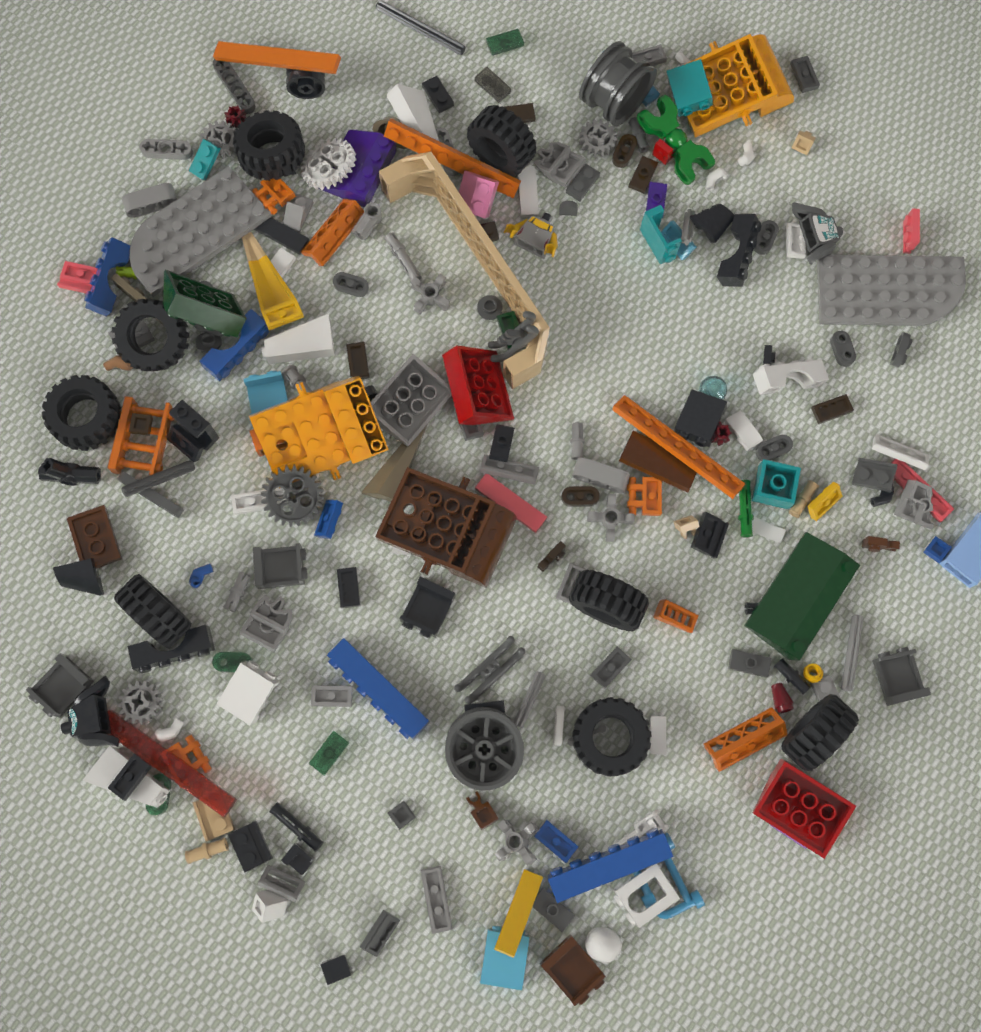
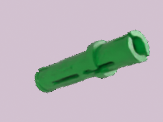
[738,480,754,538]

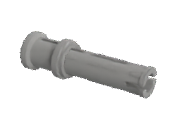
[282,365,312,392]

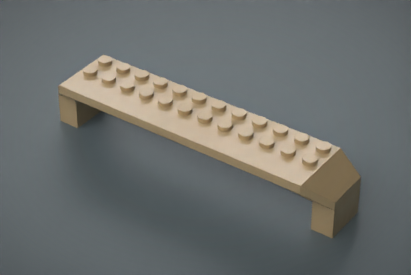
[379,152,550,389]

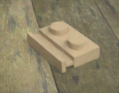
[192,791,235,842]

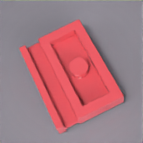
[903,208,920,254]
[57,261,97,293]

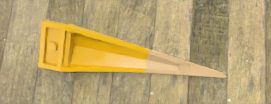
[242,232,304,331]

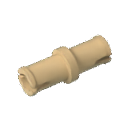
[789,480,819,518]
[185,838,229,864]

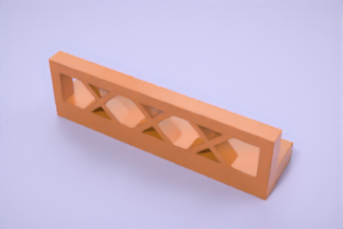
[301,199,364,266]
[704,707,788,772]

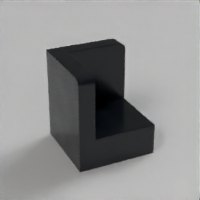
[281,843,316,875]
[320,955,353,986]

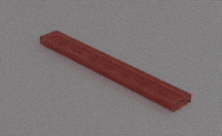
[108,710,237,817]

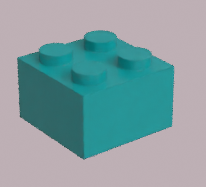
[751,459,801,510]

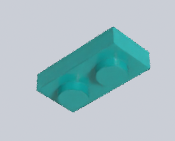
[189,139,221,180]

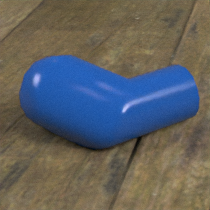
[189,563,214,588]

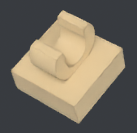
[791,131,816,155]
[674,515,699,539]

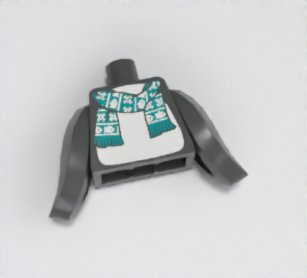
[792,202,843,265]

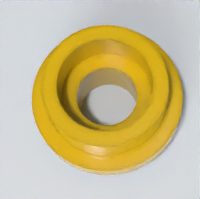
[803,663,823,683]

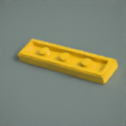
[494,869,543,958]

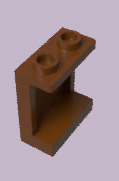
[540,934,606,1006]

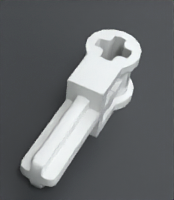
[613,809,669,845]

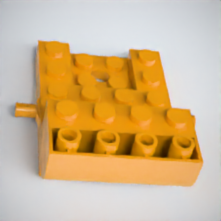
[684,34,794,138]
[249,376,389,488]

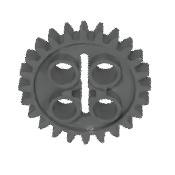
[261,464,324,527]

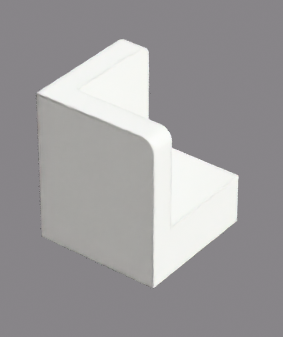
[252,890,288,923]

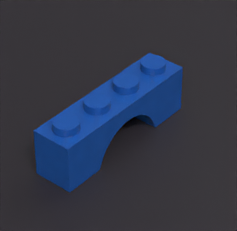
[84,237,130,316]
[200,309,269,382]

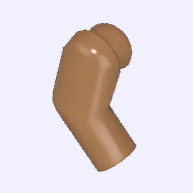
[103,355,133,371]

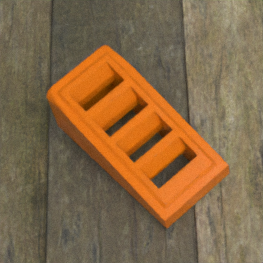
[653,599,699,633]

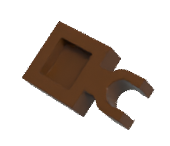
[862,536,900,552]
[466,791,499,831]

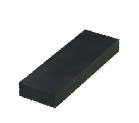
[254,217,309,255]

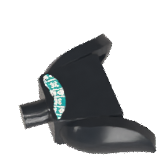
[61,676,119,747]

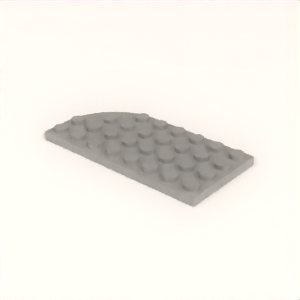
[130,166,272,297]
[817,255,966,326]

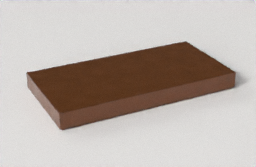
[619,431,697,493]

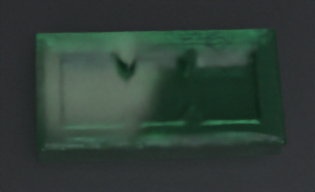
[486,28,524,56]
[308,731,350,776]

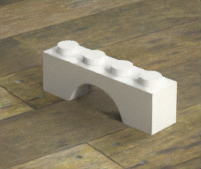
[753,358,829,395]

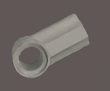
[352,202,382,240]

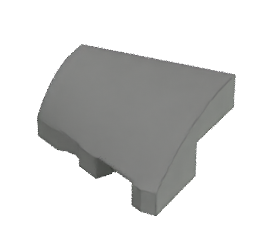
[894,480,934,529]

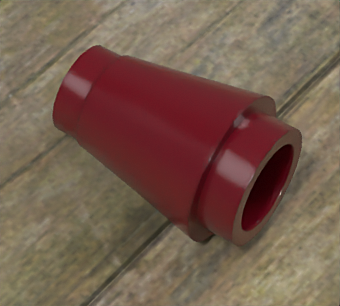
[771,683,794,714]

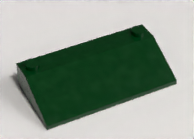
[744,532,860,661]

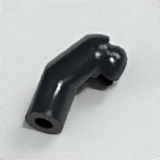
[870,486,894,507]

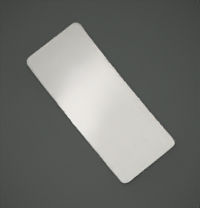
[752,516,786,543]
[650,716,667,755]

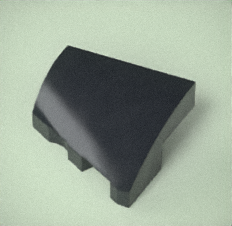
[690,204,735,243]
[53,558,104,596]

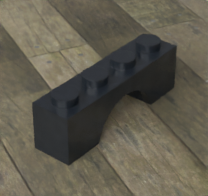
[717,214,761,287]
[127,625,215,673]

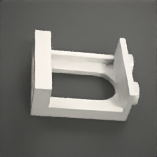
[613,864,680,928]

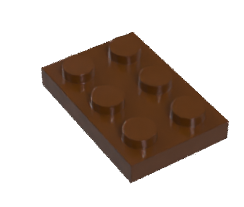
[67,505,122,569]

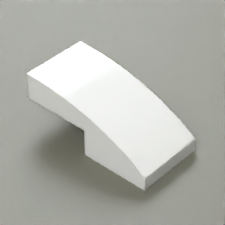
[725,410,763,452]

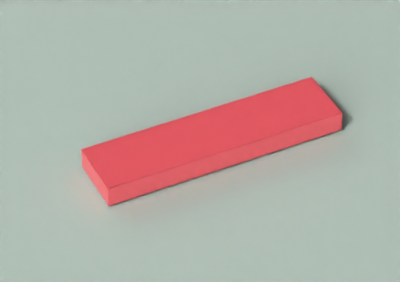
[891,459,954,523]
[475,474,547,533]

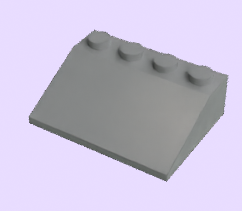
[370,354,452,447]

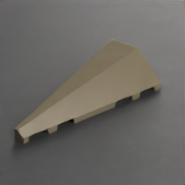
[362,424,428,502]

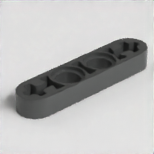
[213,59,256,114]
[117,471,184,518]

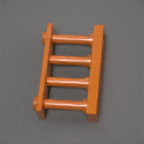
[108,396,174,475]

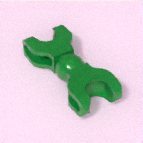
[637,95,715,185]

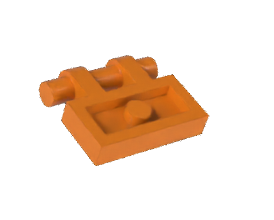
[252,178,296,215]
[627,477,662,516]
[161,735,212,788]

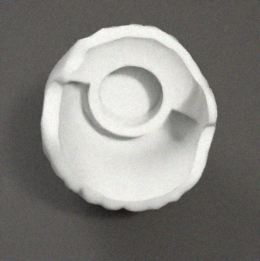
[585,927,622,963]

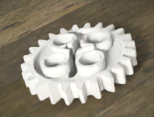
[301,138,357,190]

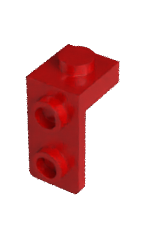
[652,139,688,165]

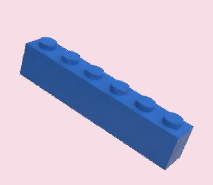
[327,638,430,740]
[548,828,674,903]

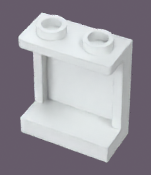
[217,660,280,725]

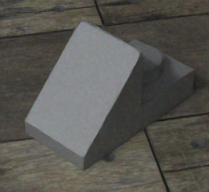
[283,194,314,233]

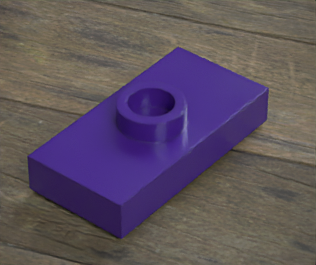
[646,182,667,219]

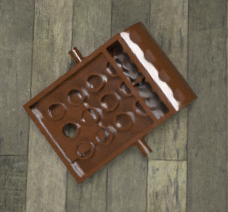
[375,467,517,588]

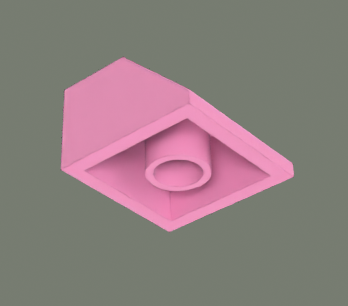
[459,170,499,218]

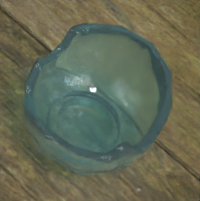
[699,375,727,400]

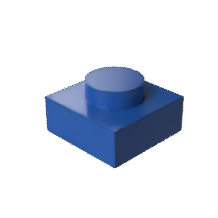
[923,536,952,564]

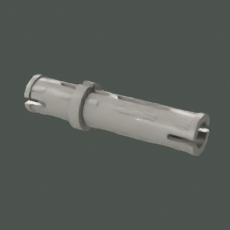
[384,232,422,281]

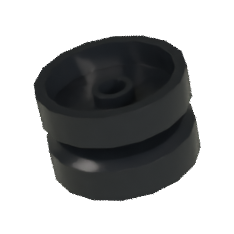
[286,68,325,99]

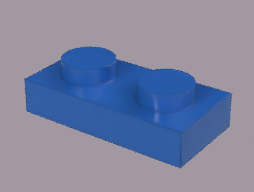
[314,500,343,539]
[534,820,579,863]

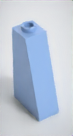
[938,512,981,588]

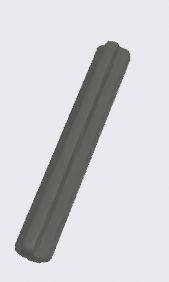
[121,460,195,497]

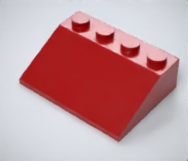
[442,345,514,425]
[752,758,856,859]

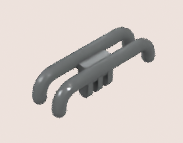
[488,311,539,362]
[454,636,525,704]

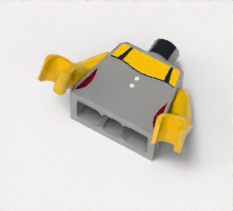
[503,213,558,259]

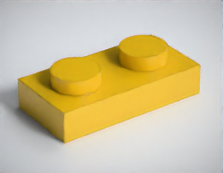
[807,482,843,521]

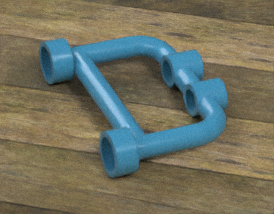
[631,833,705,919]

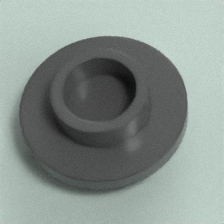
[477,295,503,320]
[195,332,222,353]

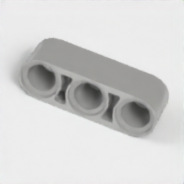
[122,183,177,218]
[572,457,630,493]

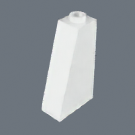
[387,84,439,141]
[262,314,335,364]
[83,745,170,808]

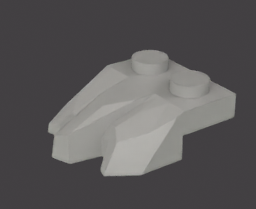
[534,142,586,188]
[240,595,292,652]

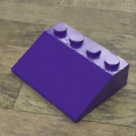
[319,130,397,208]

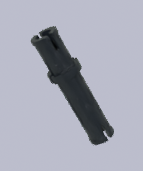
[269,802,324,852]

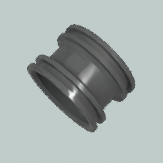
[579,41,657,127]
[445,707,524,791]

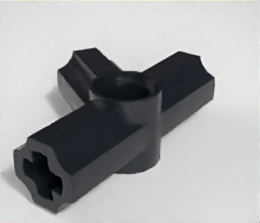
[38,458,101,486]

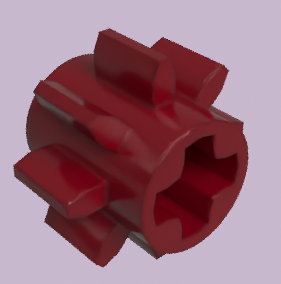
[224,105,246,128]
[711,421,732,446]

